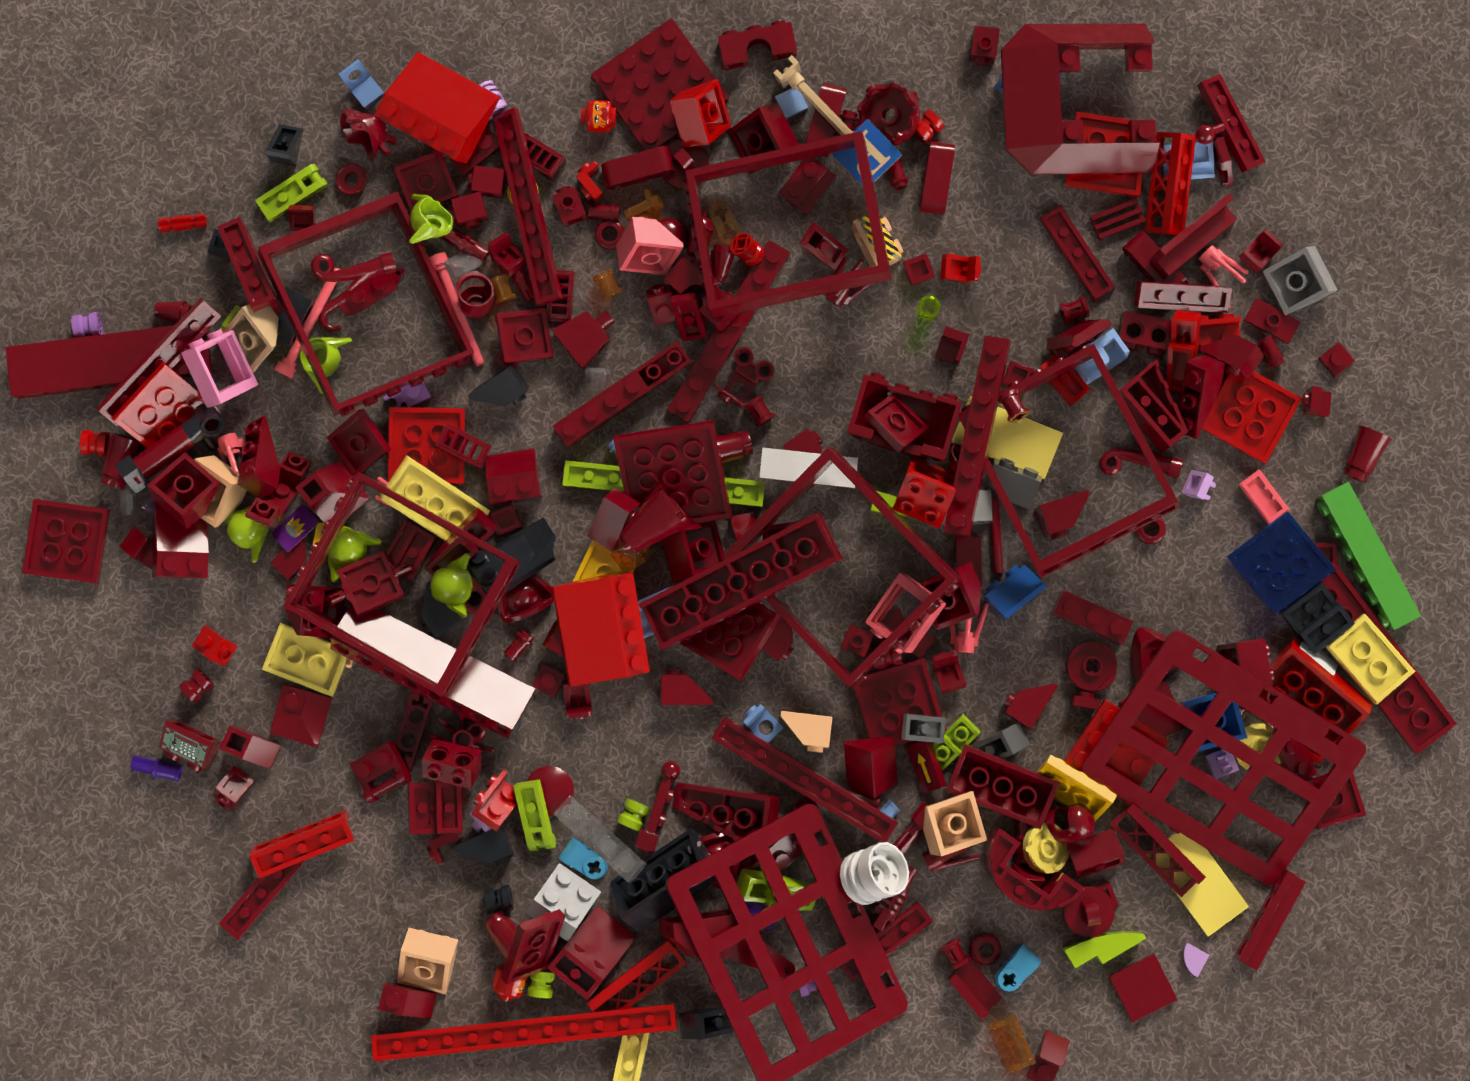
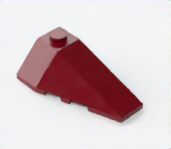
[673,782,781,841]

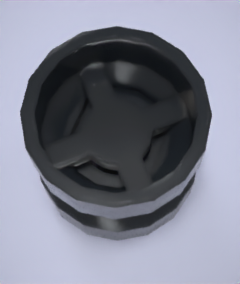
[484,885,514,914]

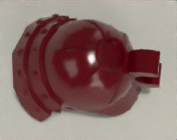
[340,108,397,162]

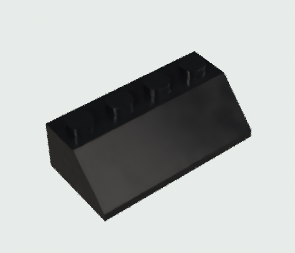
[610,828,716,932]

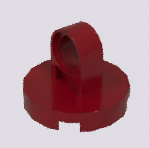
[663,140,709,189]
[1063,886,1115,938]

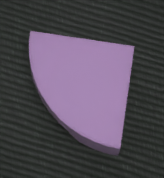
[1183,942,1209,977]

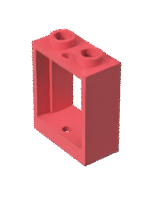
[865,573,946,654]

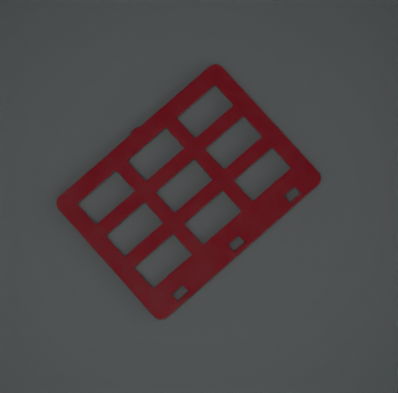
[1082,630,1366,885]
[666,804,908,1081]

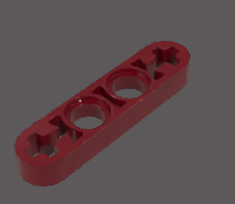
[391,690,436,775]

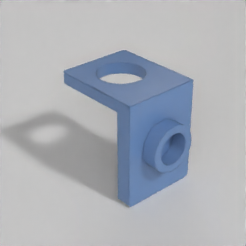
[339,59,385,110]
[743,704,783,743]

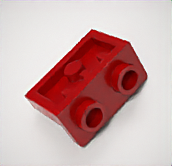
[1198,313,1241,353]
[472,770,517,832]

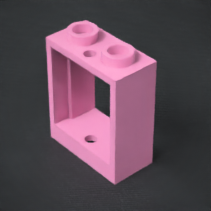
[181,329,258,408]

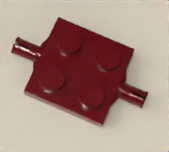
[328,551,412,617]

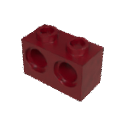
[1118,311,1172,356]
[422,739,482,789]

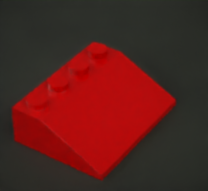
[374,52,500,164]
[551,571,650,686]
[1259,637,1373,765]

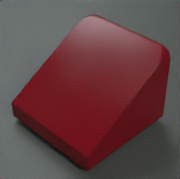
[730,512,757,541]
[1011,863,1045,888]

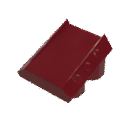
[1047,319,1111,358]

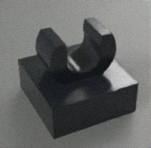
[207,229,231,260]

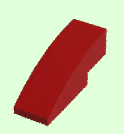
[1167,310,1201,392]

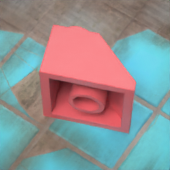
[616,217,683,275]

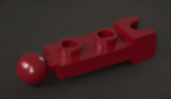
[635,761,681,853]

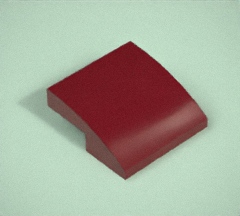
[407,782,463,834]

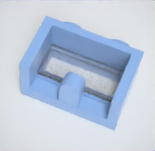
[1074,329,1129,385]

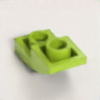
[932,714,981,770]

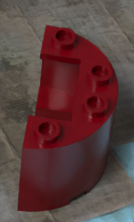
[847,372,962,462]
[985,825,1085,910]

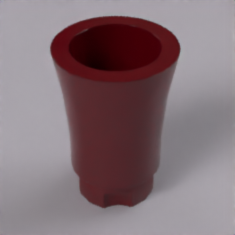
[1343,425,1392,483]
[717,431,753,465]
[101,432,142,489]
[484,912,517,962]

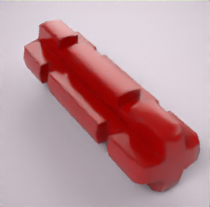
[157,213,208,233]

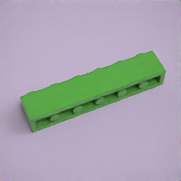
[1317,482,1421,631]

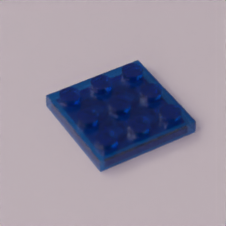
[1227,511,1336,616]

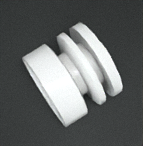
[840,842,909,905]

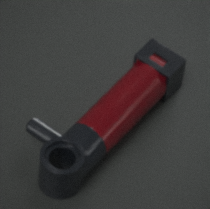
[115,403,225,494]

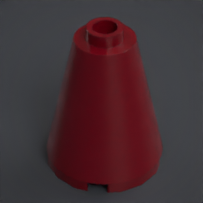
[620,484,692,553]

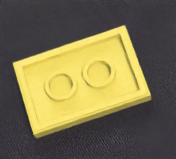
[1325,614,1415,705]
[262,623,347,697]

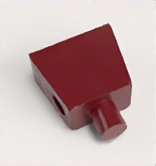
[552,311,615,371]

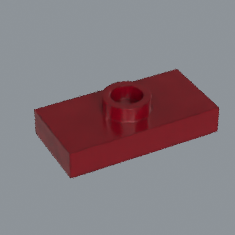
[1243,298,1301,344]

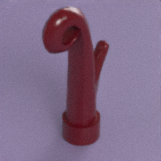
[311,252,396,292]
[1099,440,1183,479]

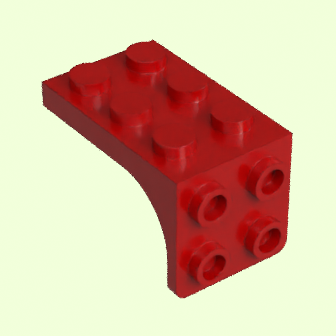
[892,456,956,529]

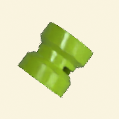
[617,798,650,832]
[527,970,555,998]

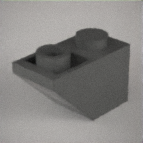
[993,458,1042,510]

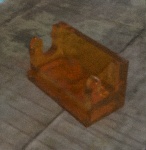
[988,1012,1036,1072]

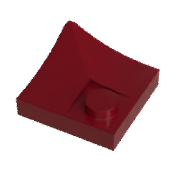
[270,684,333,748]

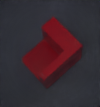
[935,326,970,366]

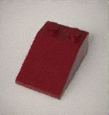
[152,502,209,579]

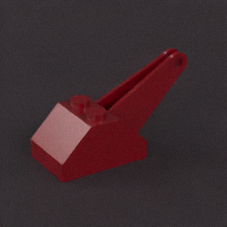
[659,909,795,978]

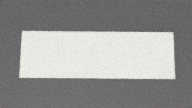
[759,448,858,488]

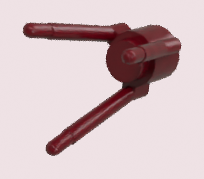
[824,257,872,308]
[922,845,981,871]

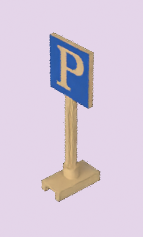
[774,55,902,187]

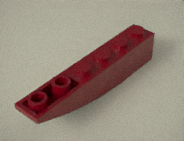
[552,341,692,449]

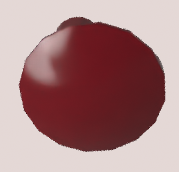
[527,766,574,816]

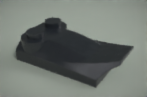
[468,517,556,594]

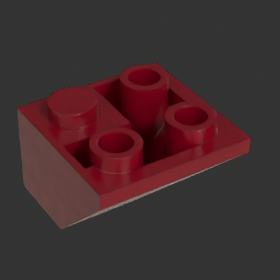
[295,460,371,523]
[284,584,345,638]

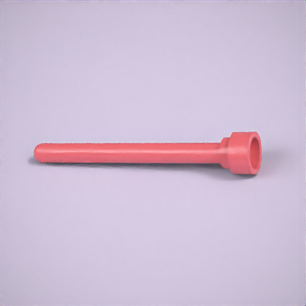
[429,252,484,367]
[274,268,340,379]

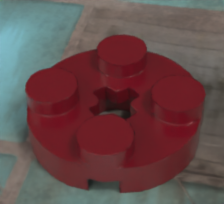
[1066,641,1117,691]

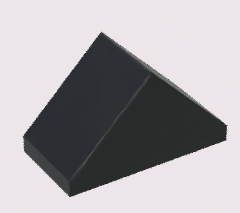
[265,124,303,166]

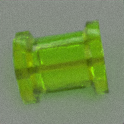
[917,295,941,321]

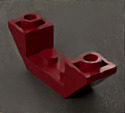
[245,451,312,528]

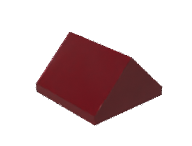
[843,736,898,798]

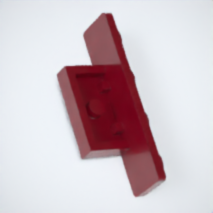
[738,796,819,873]

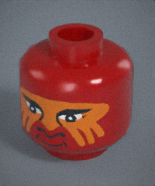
[581,100,617,133]
[492,964,528,1001]

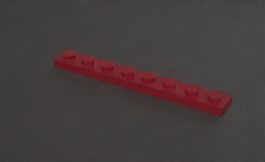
[492,107,563,306]
[667,240,790,423]
[943,335,1011,537]
[711,717,899,843]

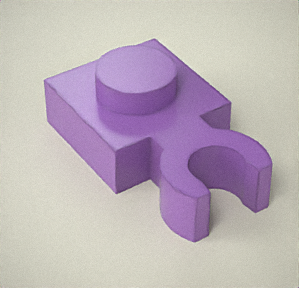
[384,383,432,407]

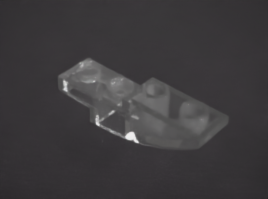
[554,795,647,883]

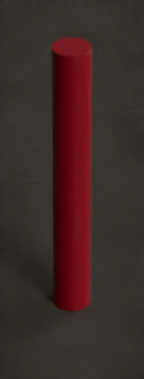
[990,498,1004,574]

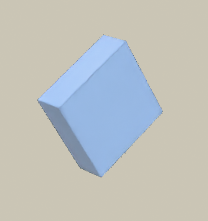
[775,88,808,120]

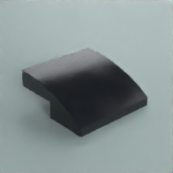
[1279,582,1355,654]

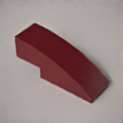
[424,507,496,576]

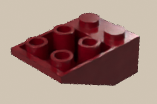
[547,905,637,1000]

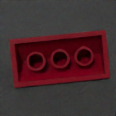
[946,744,1060,829]

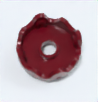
[857,82,920,146]

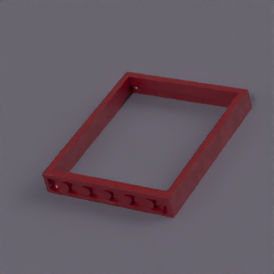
[683,131,892,318]
[258,191,474,417]
[958,344,1180,578]
[723,447,961,687]
[283,472,521,697]

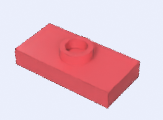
[1238,469,1290,525]

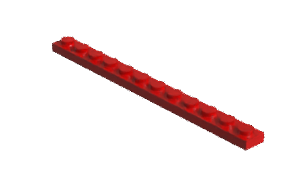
[371,1003,677,1061]

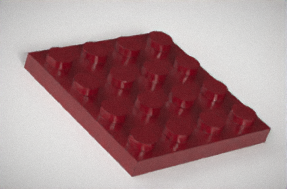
[591,18,729,151]
[613,420,732,524]

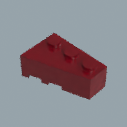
[1112,359,1188,453]

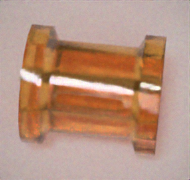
[593,269,623,302]
[490,274,517,305]

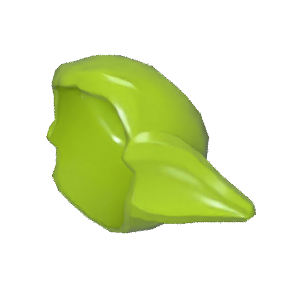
[409,194,453,244]
[300,337,352,394]
[223,506,269,563]
[328,526,382,583]
[430,553,473,618]

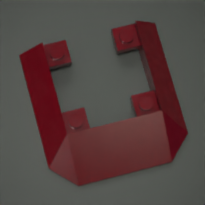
[1001,24,1160,175]

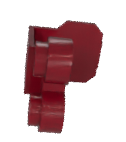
[715,347,775,409]

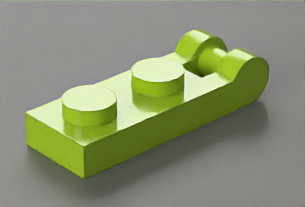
[255,164,328,223]
[513,779,556,852]

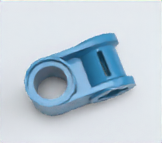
[558,836,608,879]
[994,943,1042,992]

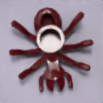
[428,714,494,752]

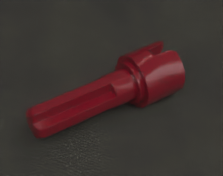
[893,801,928,854]

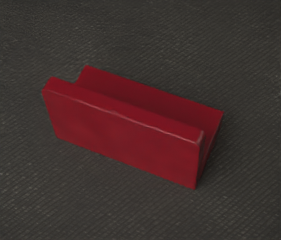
[1067,828,1125,879]
[947,960,1002,1020]

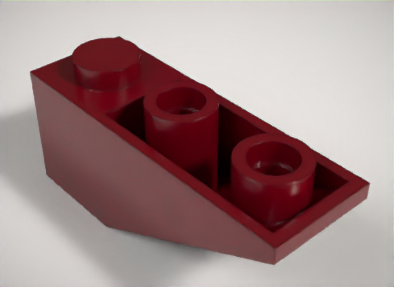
[1179,355,1225,439]
[238,416,280,499]

